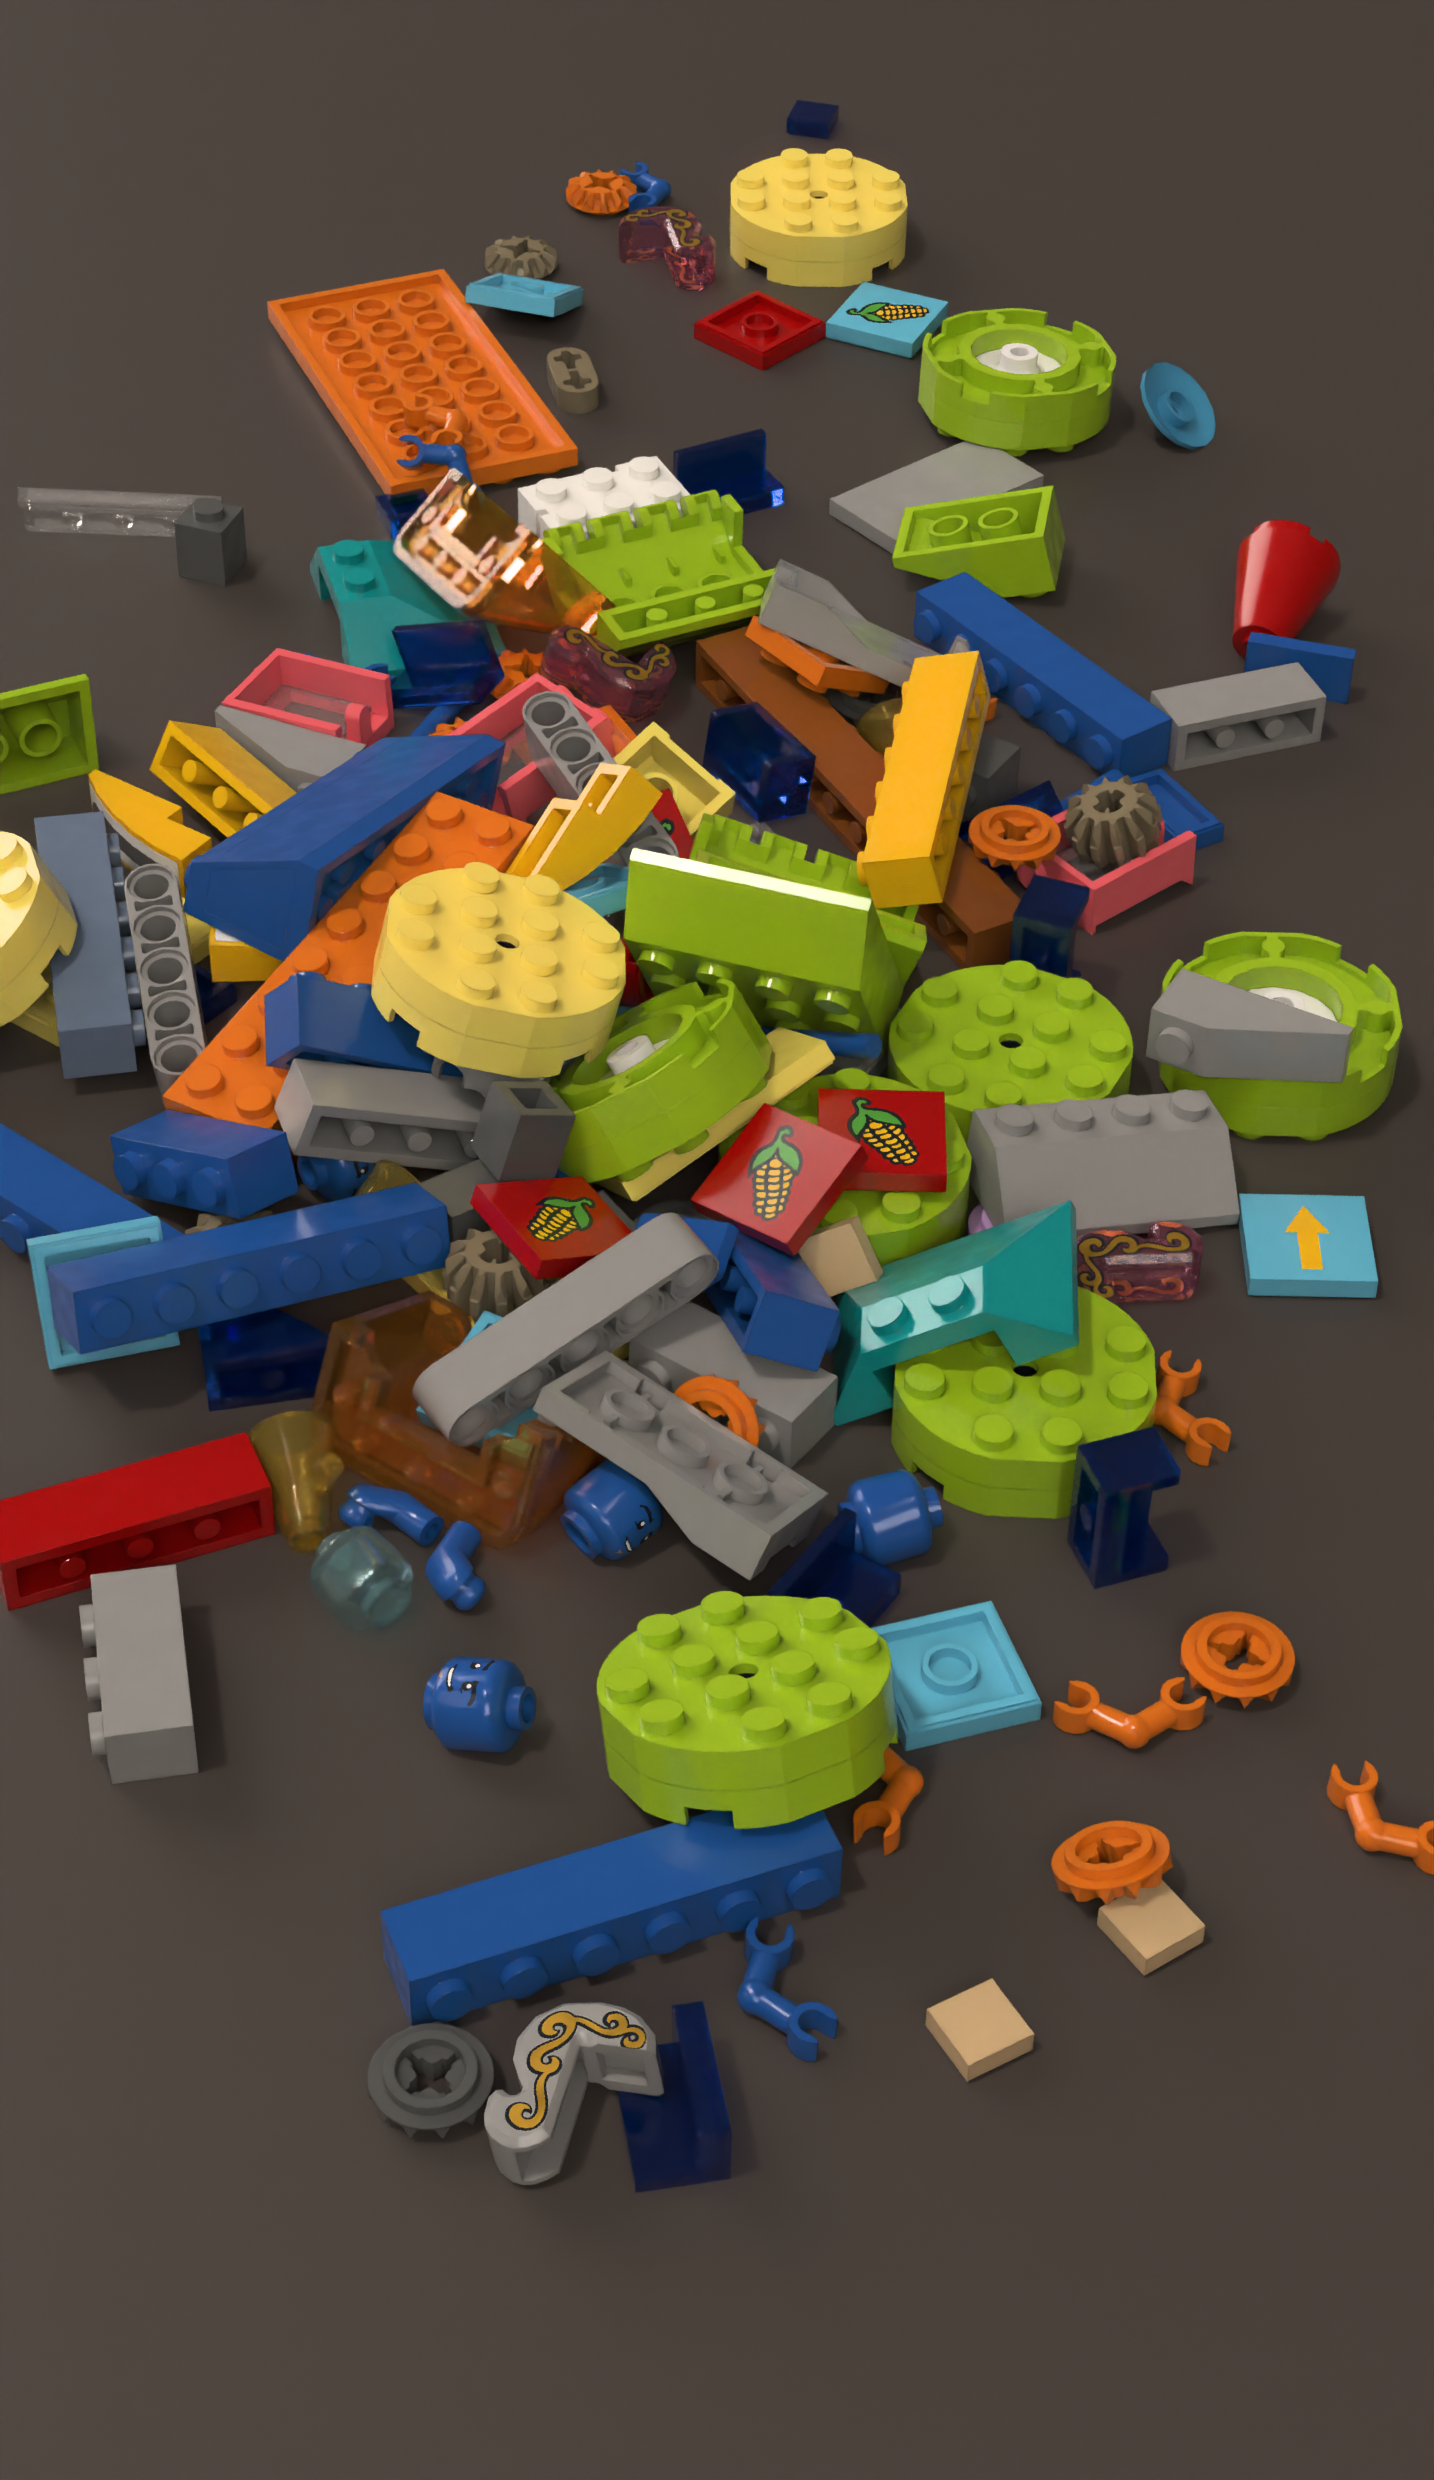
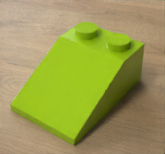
[892,485,1065,598]

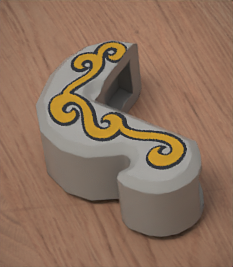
[484,2002,664,2185]

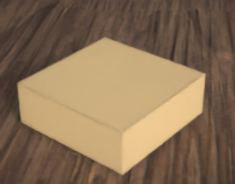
[799,1215,884,1297]
[1097,1880,1206,1976]
[925,1978,1034,2082]

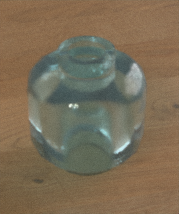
[309,1526,414,1630]

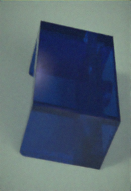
[702,702,816,823]
[1009,874,1090,978]
[1067,1426,1181,1589]

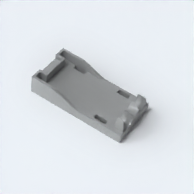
[758,559,970,687]
[533,1350,829,1581]

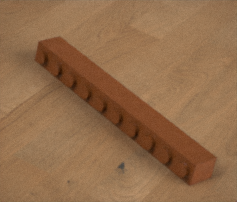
[696,626,1036,969]

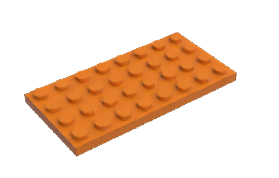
[267,269,578,504]

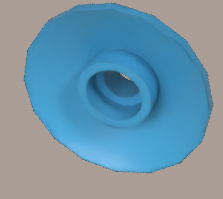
[1140,362,1216,450]

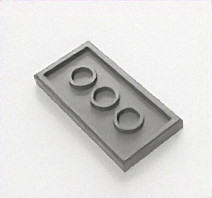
[829,441,1044,554]

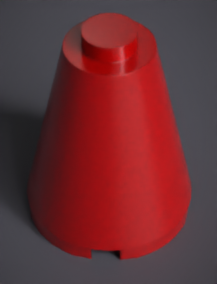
[1232,520,1341,659]

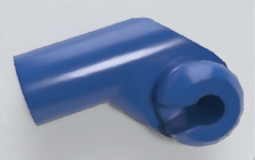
[338,1483,444,1546]
[425,1521,486,1611]

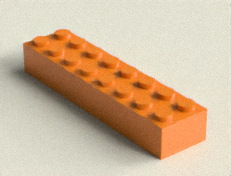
[162,791,535,1166]

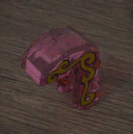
[619,207,716,291]
[539,626,677,722]
[1077,1222,1204,1305]

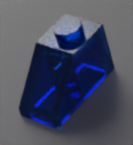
[197,1308,341,1412]

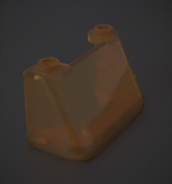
[393,467,616,639]
[309,1291,607,1549]

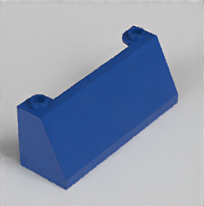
[183,734,506,962]

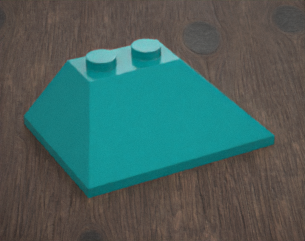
[310,540,506,679]
[833,1200,1079,1426]

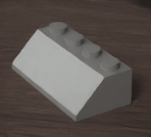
[967,1089,1240,1239]

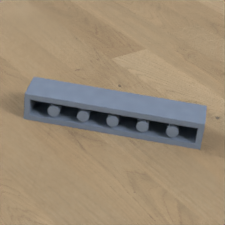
[34,811,146,1079]

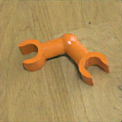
[403,394,468,448]
[1153,1350,1232,1467]
[1052,1677,1207,1749]
[853,1746,924,1856]
[1327,1761,1434,1876]

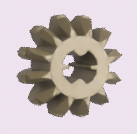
[1064,775,1163,869]
[442,1229,554,1324]

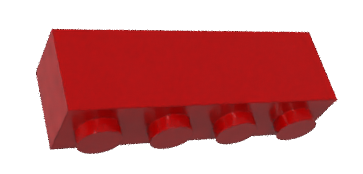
[0,1432,276,1611]

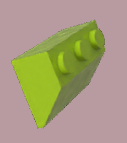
[0,673,100,795]

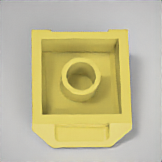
[613,721,736,842]

